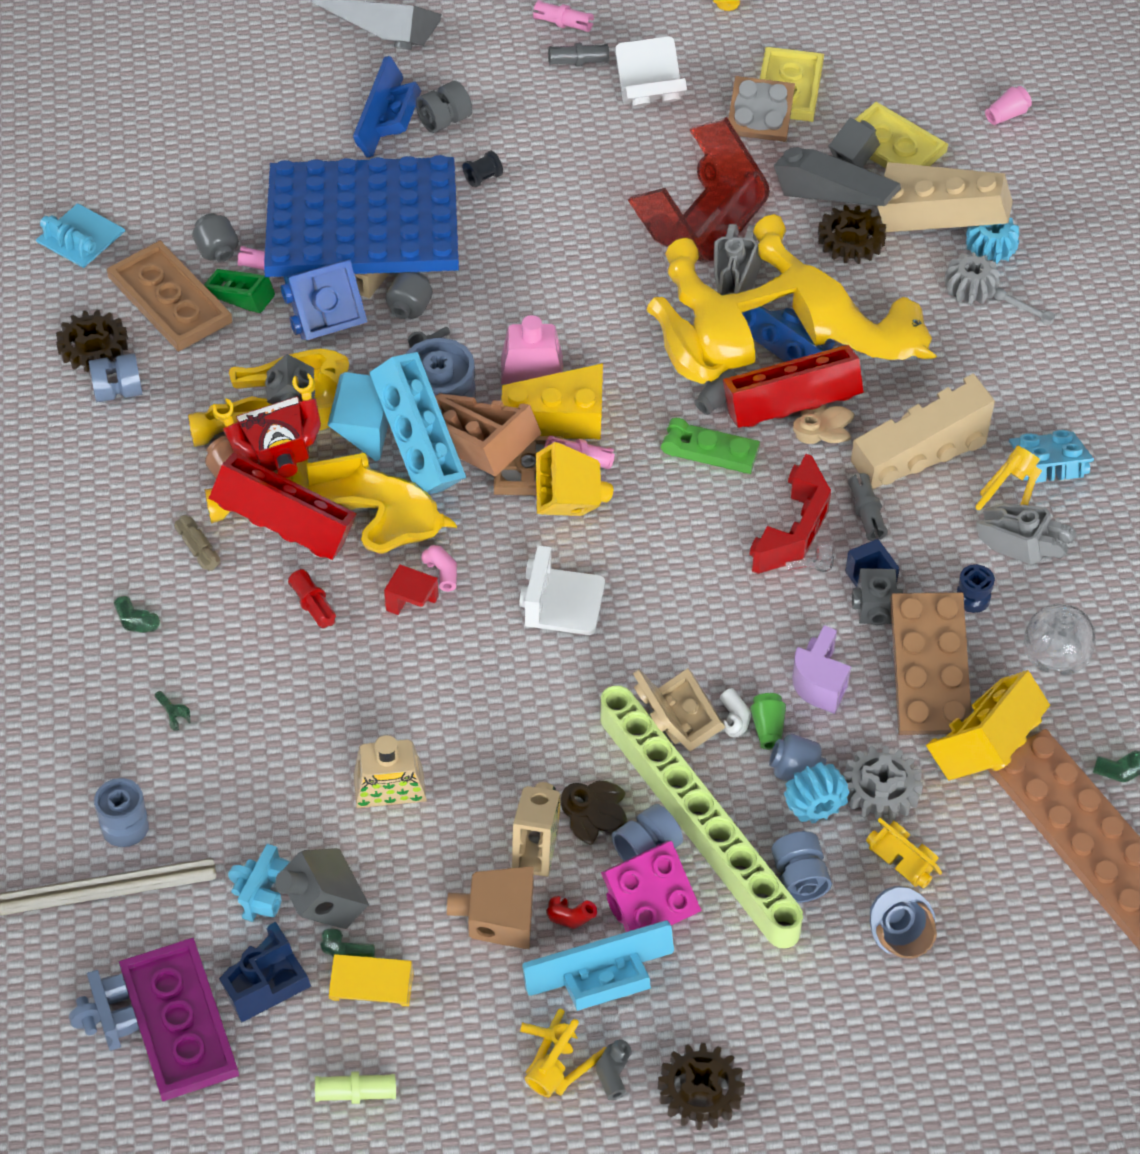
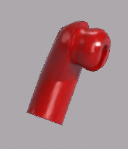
[546,896,597,929]

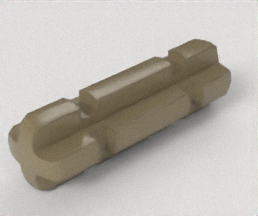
[174,515,221,571]

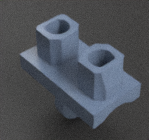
[69,970,139,1051]

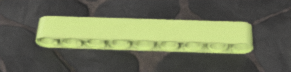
[600,686,803,948]

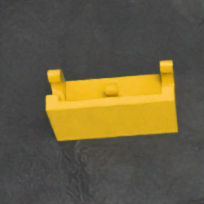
[329,954,414,1007]

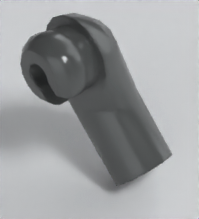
[596,1040,632,1100]

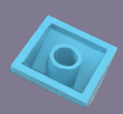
[328,372,389,461]

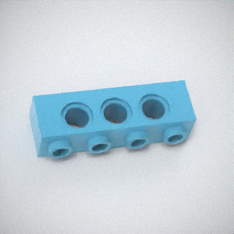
[369,352,466,495]

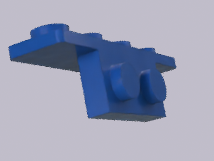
[353,56,422,158]
[742,306,835,362]

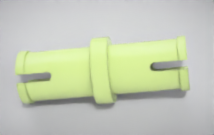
[315,1071,396,1104]

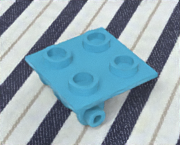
[36,203,125,268]
[1009,430,1094,483]

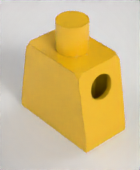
[536,442,613,516]

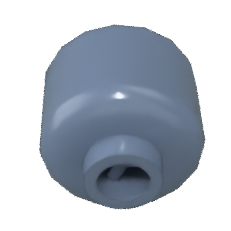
[769,734,827,782]

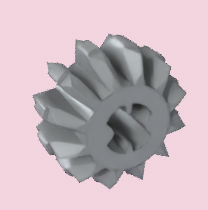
[944,252,1000,306]

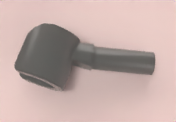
[408,327,450,348]

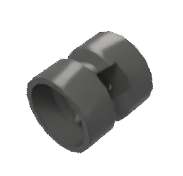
[416,80,472,133]

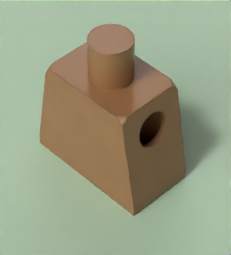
[447,867,534,949]

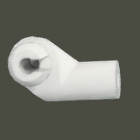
[719,688,752,737]

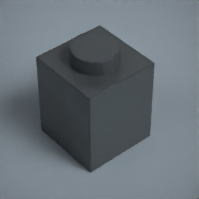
[829,117,880,168]

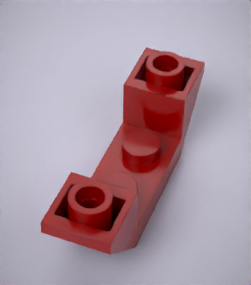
[749,454,831,574]

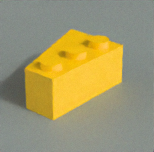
[501,363,603,440]
[926,670,1050,781]

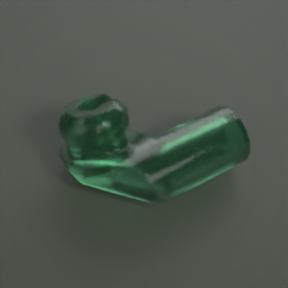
[114,596,160,633]
[1093,750,1140,783]
[319,929,375,958]

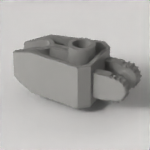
[714,224,762,295]
[976,503,1077,565]

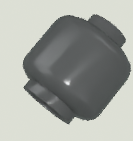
[192,213,239,262]
[385,272,433,319]

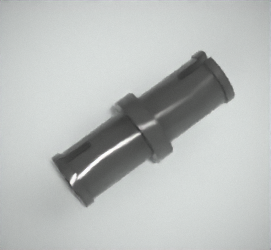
[548,42,609,67]
[848,473,888,541]

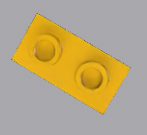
[866,818,942,889]

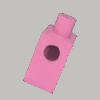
[501,315,563,384]

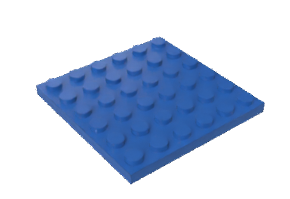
[264,155,459,277]

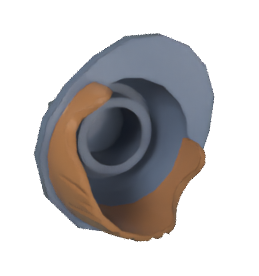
[869,886,937,959]

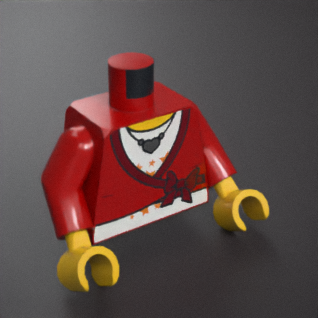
[213,373,321,478]

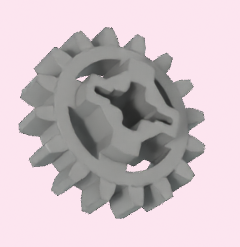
[843,746,923,822]

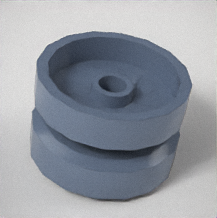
[406,338,476,398]

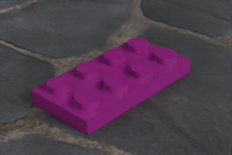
[118,937,239,1102]

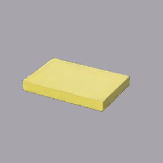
[760,47,824,122]
[855,102,948,169]

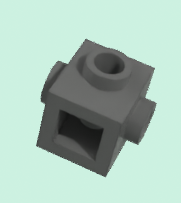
[265,354,315,404]
[852,569,903,625]

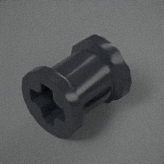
[462,150,503,187]

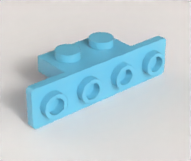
[522,920,674,1011]

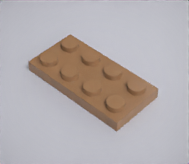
[106,240,232,352]
[890,593,972,735]

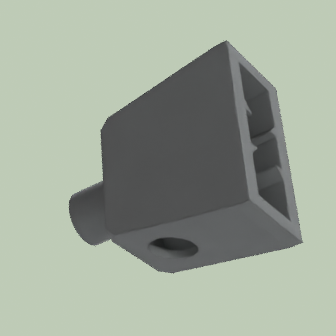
[275,848,369,929]

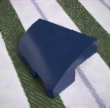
[219,922,312,1023]

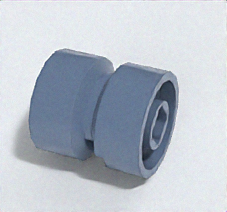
[89,353,143,403]
[94,778,149,847]
[612,804,683,861]
[771,831,832,903]

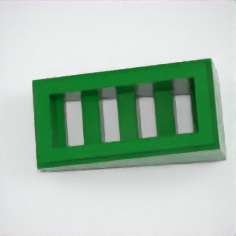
[204,269,275,313]

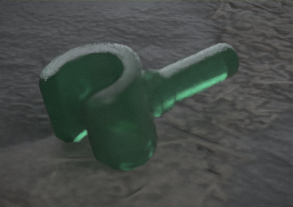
[155,691,191,731]

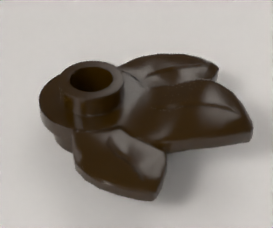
[560,780,627,845]

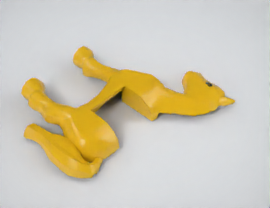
[646,214,937,384]
[188,348,457,554]

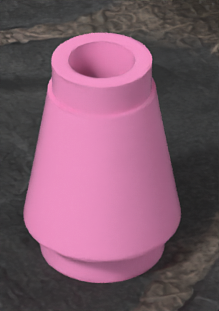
[985,86,1032,125]

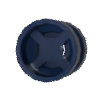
[956,564,995,613]

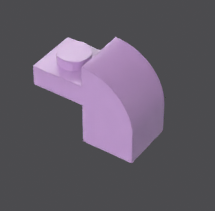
[792,626,851,714]

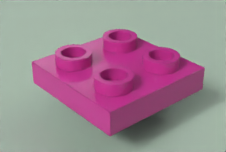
[601,841,702,932]

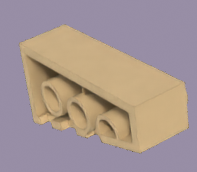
[877,162,1013,232]

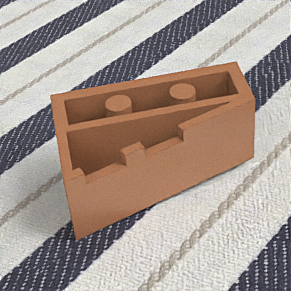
[435,393,542,477]

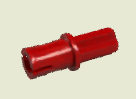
[288,569,336,629]

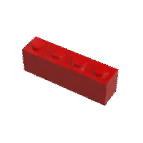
[723,344,864,428]
[208,452,357,560]

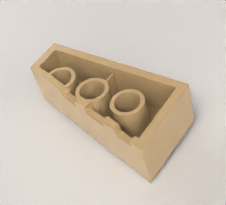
[851,373,995,489]

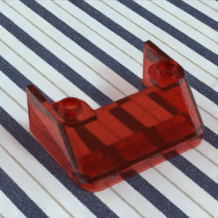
[628,117,770,263]

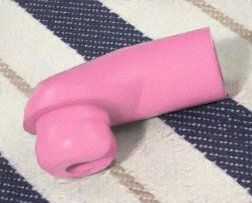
[421,545,457,592]

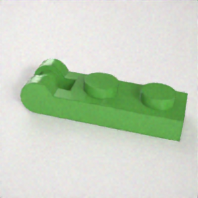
[661,418,760,474]

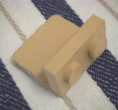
[633,668,726,751]

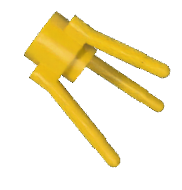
[975,445,1042,510]
[525,1008,606,1098]

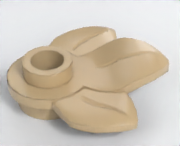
[793,404,855,444]

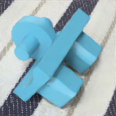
[228,844,290,922]

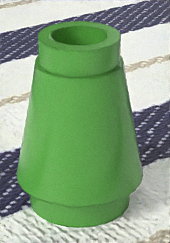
[750,693,786,750]

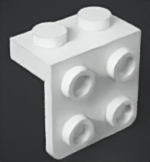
[615,36,687,107]
[519,545,605,635]

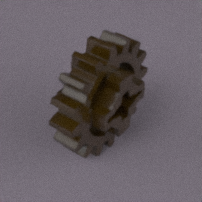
[818,205,886,264]
[56,310,128,372]
[657,1043,745,1130]

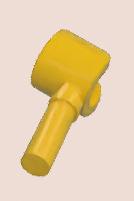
[520,1022,578,1054]

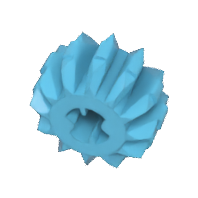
[966,218,1020,264]
[784,762,850,824]

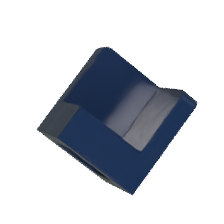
[845,539,900,588]

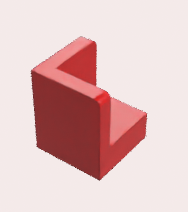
[384,564,439,615]

